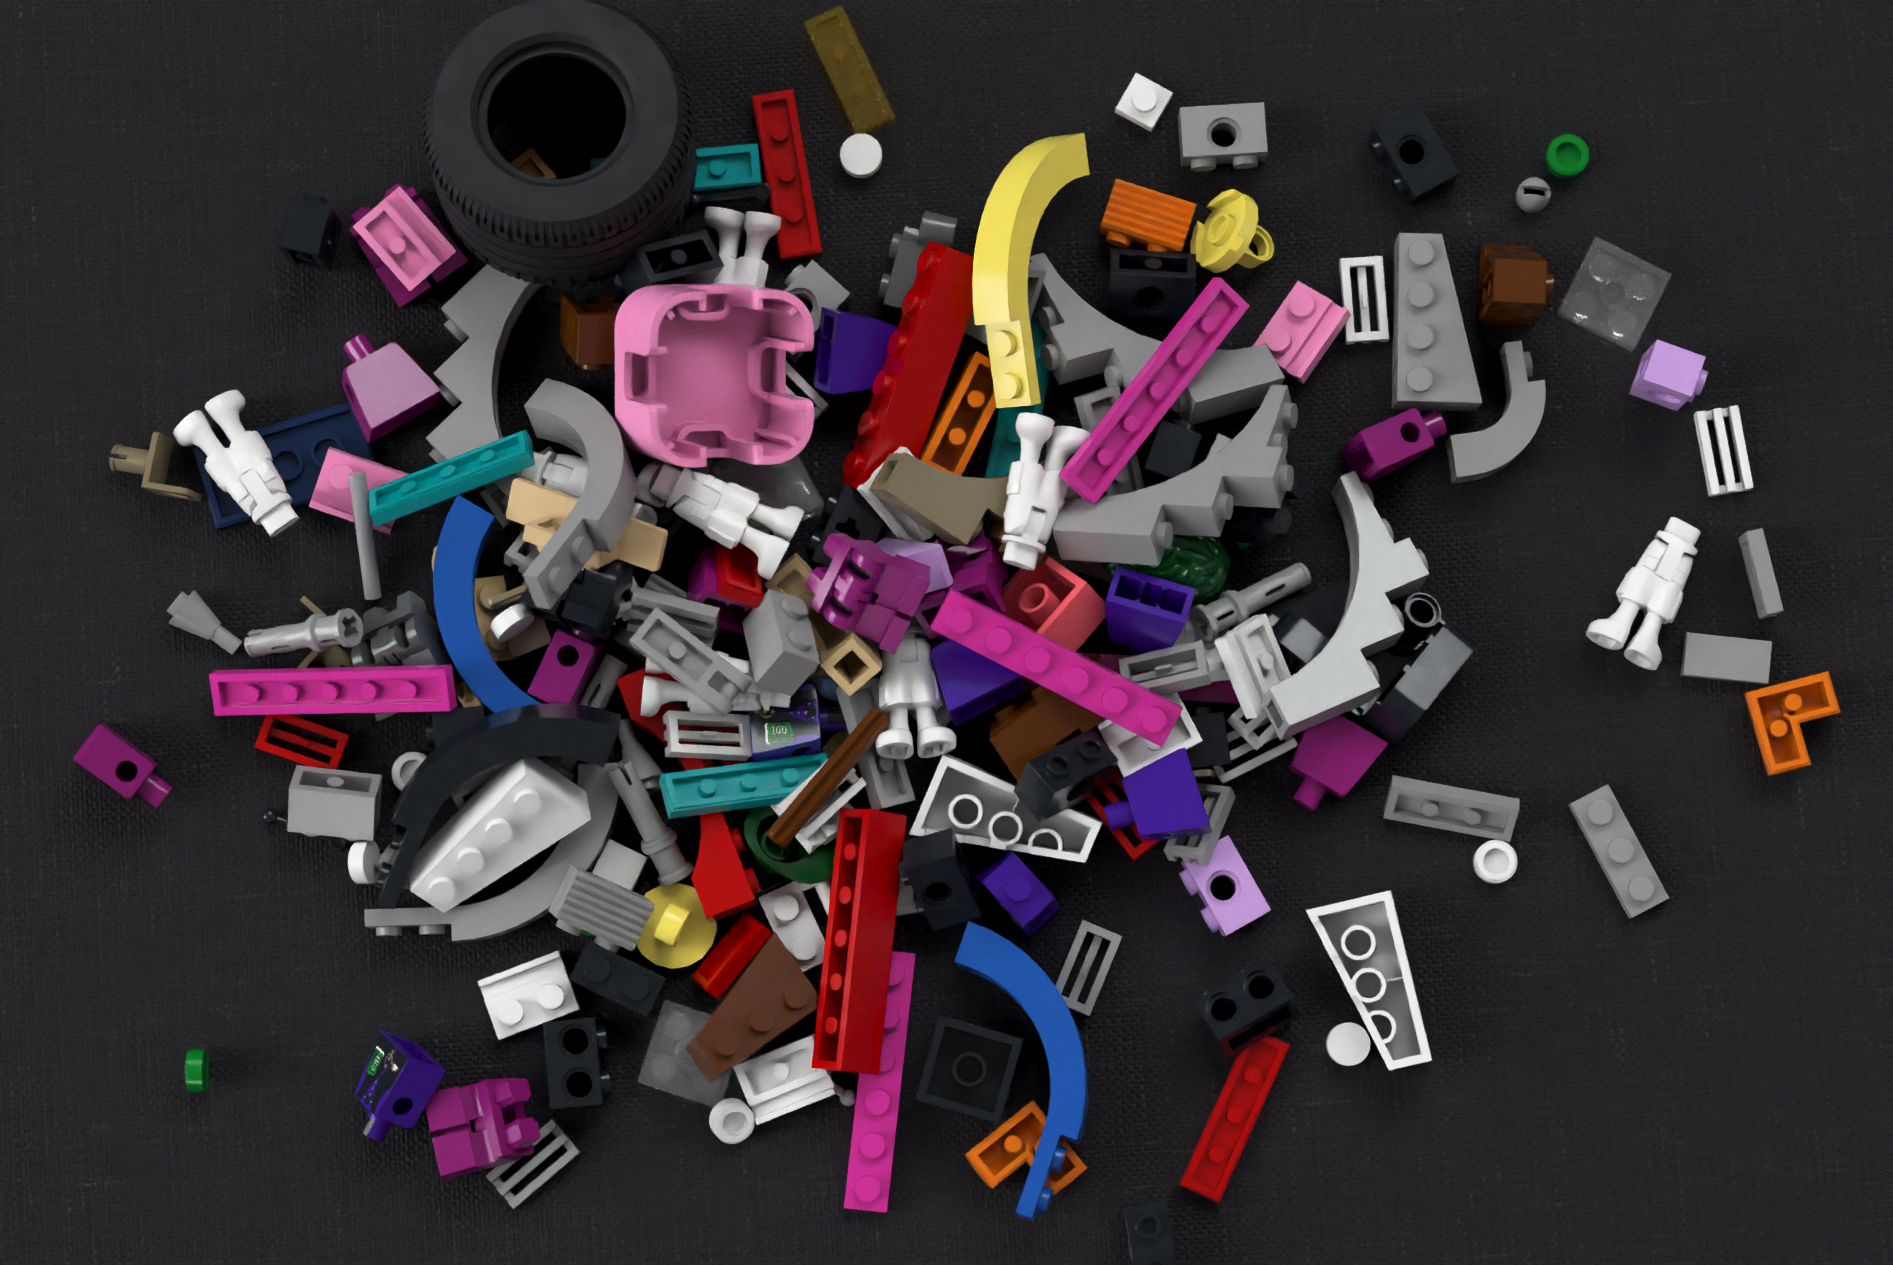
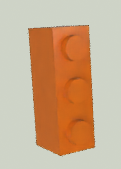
[919,351,996,476]

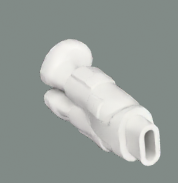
[704,206,782,288]
[173,390,299,537]
[1001,412,1091,570]
[520,451,666,525]
[650,463,805,580]
[1586,517,1701,670]
[875,615,956,760]
[640,651,790,717]

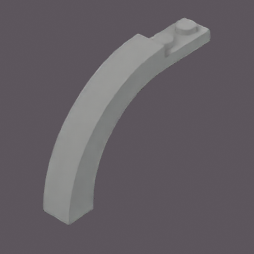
[523,378,636,610]
[364,763,621,943]

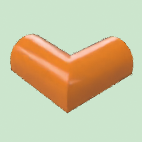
[1744,671,1840,777]
[965,1100,1087,1196]

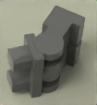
[351,591,463,721]

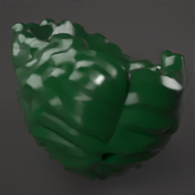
[1100,534,1230,610]

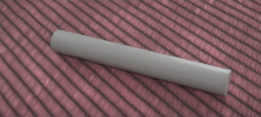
[348,472,382,600]

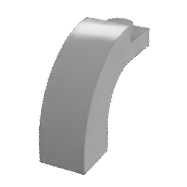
[1445,340,1546,484]

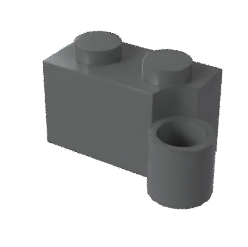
[878,210,958,316]

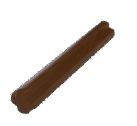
[767,708,891,847]

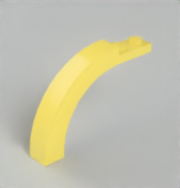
[972,133,1090,408]

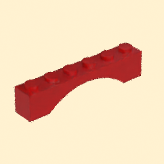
[616,668,762,923]

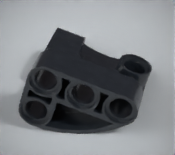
[1248,579,1478,748]

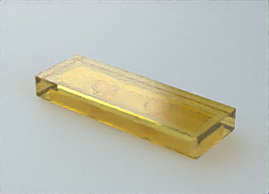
[804,5,895,134]

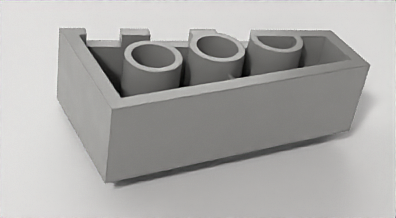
[1392,233,1483,411]

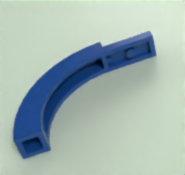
[433,495,591,764]
[954,921,1089,1222]

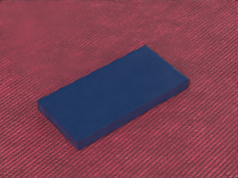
[193,402,376,531]

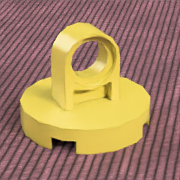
[1190,189,1274,273]
[636,883,718,969]

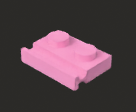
[352,186,457,292]
[1252,281,1351,384]
[309,447,410,534]

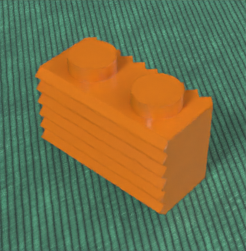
[1099,178,1197,253]

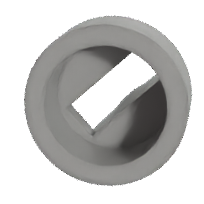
[1515,177,1551,213]

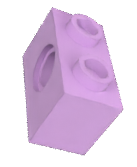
[1629,339,1708,411]
[1179,835,1271,937]

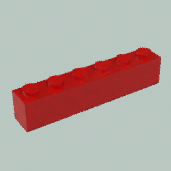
[842,241,974,489]
[811,808,907,1075]

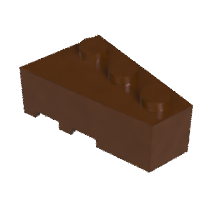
[1477,243,1554,328]
[559,293,622,370]
[989,653,1109,782]
[685,932,819,1084]

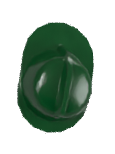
[744,805,835,885]

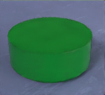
[1545,134,1589,179]
[185,1049,209,1092]

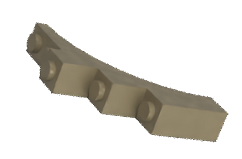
[869,453,1082,545]

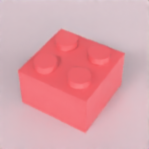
[1001,554,1106,652]

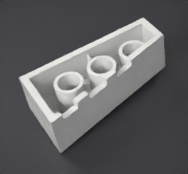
[909,753,1103,863]
[409,757,591,913]
[1306,890,1432,1070]

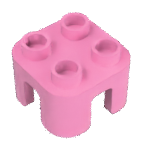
[614,283,814,468]

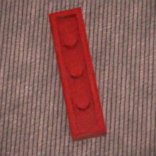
[752,89,823,262]
[1179,1035,1290,1203]

